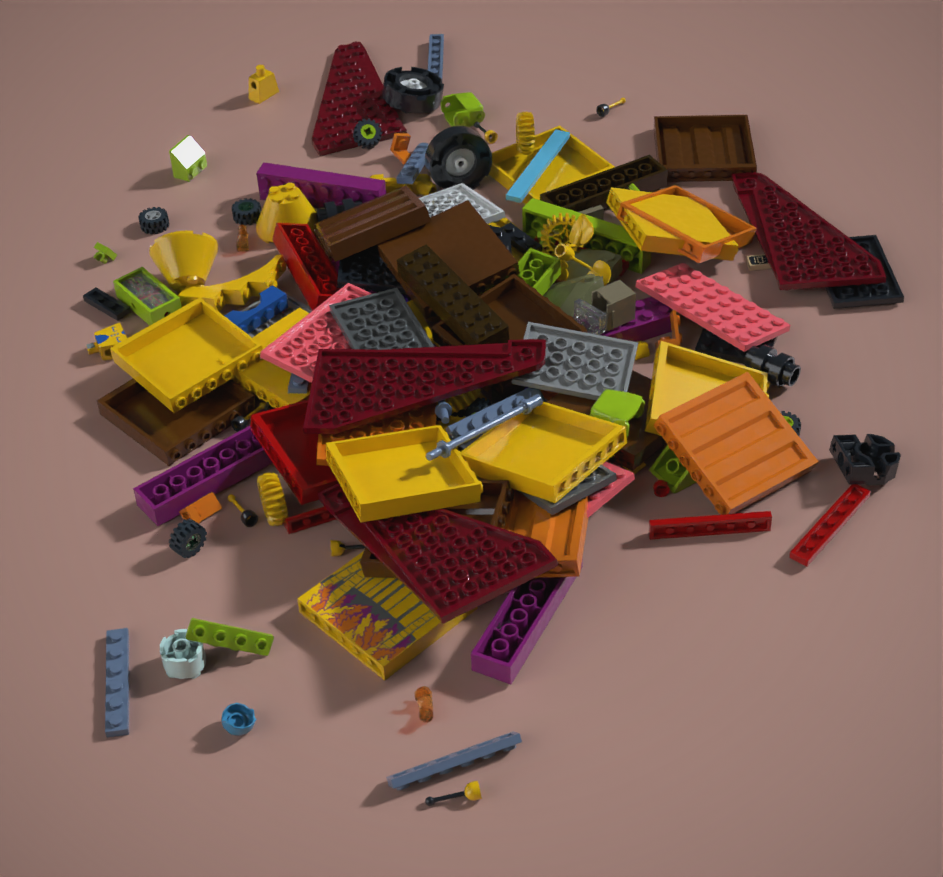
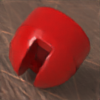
[653,480,670,497]

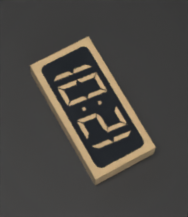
[746,254,771,271]

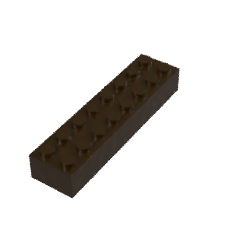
[540,155,668,212]
[397,244,510,345]

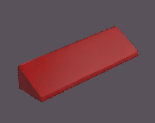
[284,506,336,534]

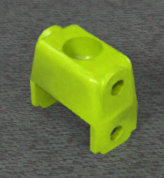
[441,92,485,128]
[589,389,645,437]

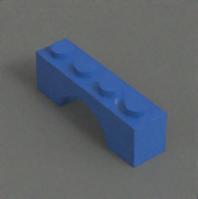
[224,285,288,334]

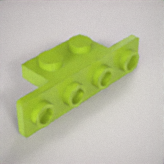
[185,618,274,656]

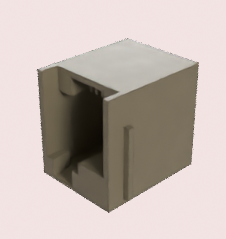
[591,280,636,331]

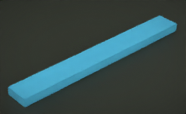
[506,129,570,203]

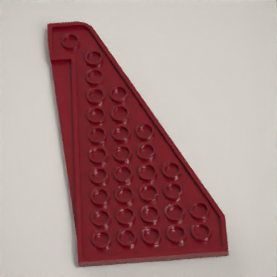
[312,41,407,156]
[731,172,886,291]
[303,339,546,434]
[317,483,558,624]

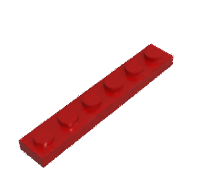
[789,484,871,567]
[648,511,772,540]

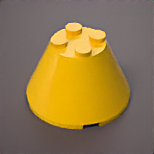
[256,183,318,244]
[149,230,218,294]

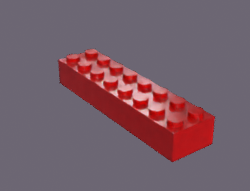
[272,223,341,311]

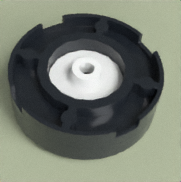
[382,67,444,113]
[425,126,492,190]

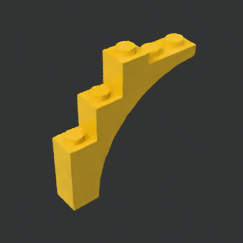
[178,255,286,312]

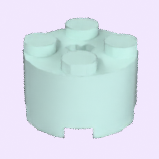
[160,629,206,679]

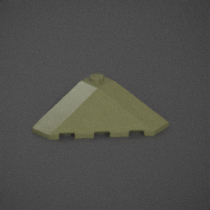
[556,249,622,314]
[543,274,604,320]

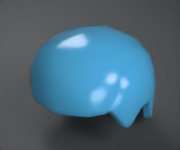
[221,703,256,736]

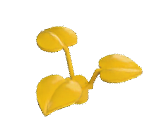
[555,213,611,286]

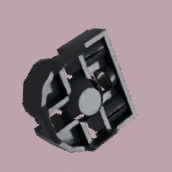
[829,434,901,485]

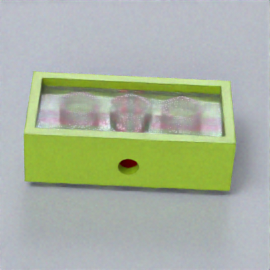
[113,267,182,326]

